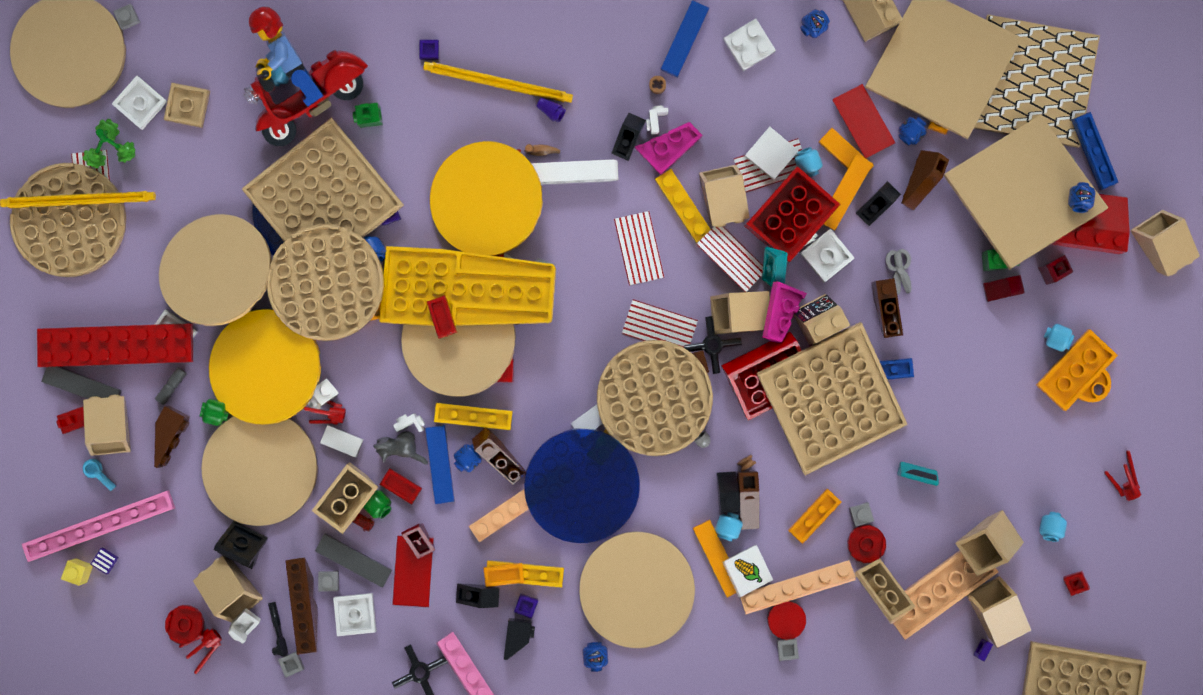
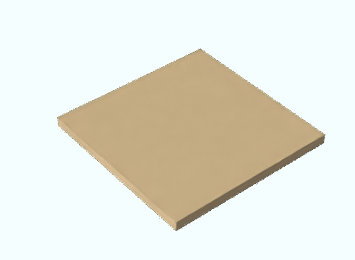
[865,0,1022,139]
[944,115,1108,270]

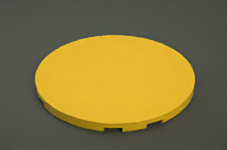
[430,141,543,256]
[209,309,321,425]

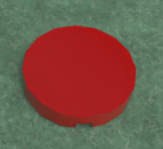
[847,525,886,563]
[767,601,806,640]
[165,605,205,644]

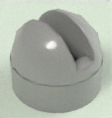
[694,431,710,448]

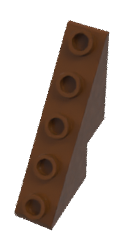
[285,557,318,655]

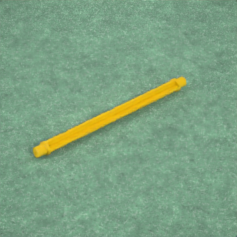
[423,61,573,103]
[0,191,156,209]

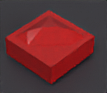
[1063,571,1090,596]

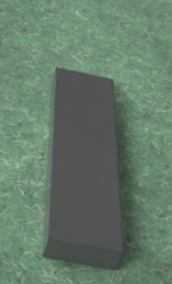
[41,367,122,399]
[315,534,392,588]

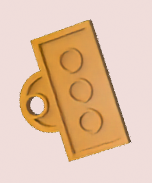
[1036,329,1118,411]

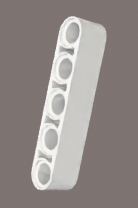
[531,160,619,185]

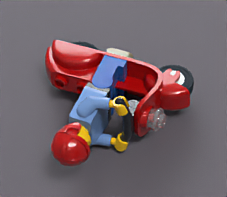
[243,6,368,146]

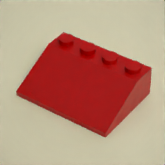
[744,166,841,262]
[1050,194,1130,254]
[721,332,801,420]

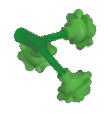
[82,119,136,168]

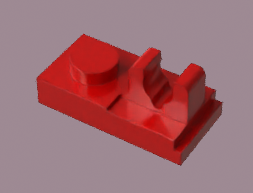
[56,407,84,434]

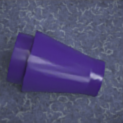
[536,97,566,122]

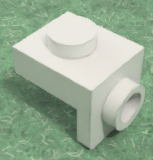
[646,106,668,136]
[308,379,339,409]
[393,413,425,432]
[228,608,261,643]

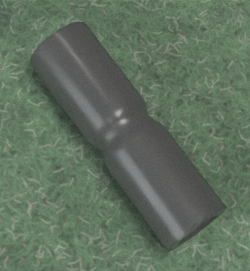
[155,367,187,405]

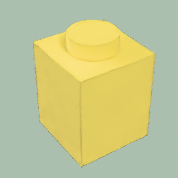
[61,558,93,586]

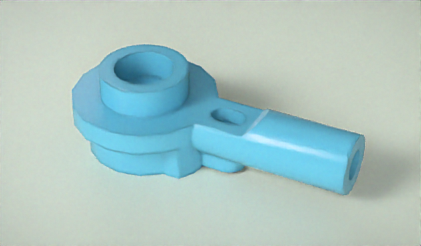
[82,459,116,491]

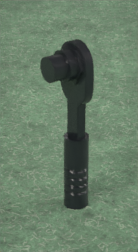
[268,601,288,656]

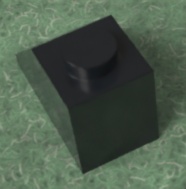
[611,113,646,161]
[856,181,901,226]
[717,471,740,513]
[456,583,500,608]
[503,618,535,660]

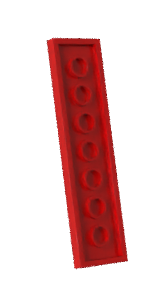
[37,323,193,367]

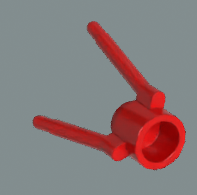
[304,400,346,425]
[1104,450,1142,501]
[179,628,222,674]

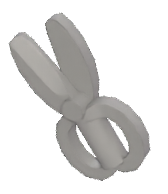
[885,249,911,295]

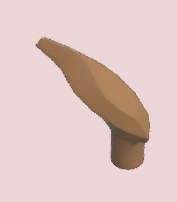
[524,144,560,156]

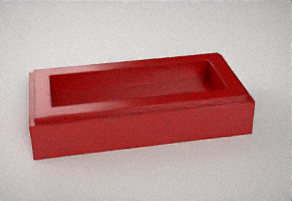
[427,295,458,339]
[379,468,422,505]

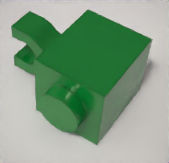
[353,102,383,128]
[982,250,1019,271]

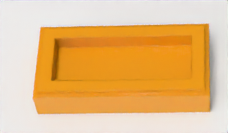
[483,563,525,587]

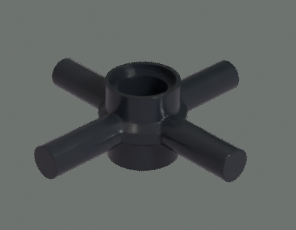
[684,316,742,374]
[392,644,448,695]

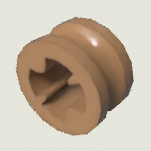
[649,76,666,94]
[737,455,756,472]

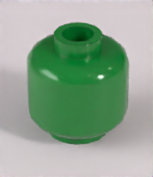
[199,399,229,426]
[363,490,392,519]

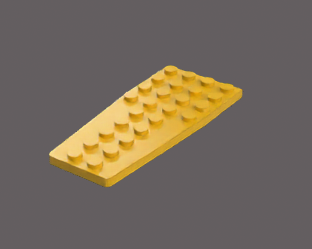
[379,246,556,326]

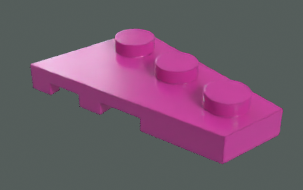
[635,122,703,175]
[762,281,807,343]

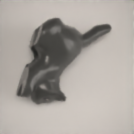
[373,431,428,465]

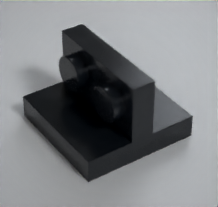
[214,521,268,569]

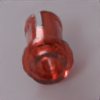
[352,513,375,532]

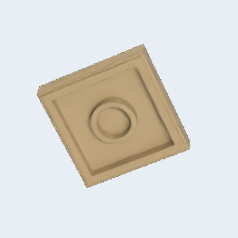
[164,82,210,128]

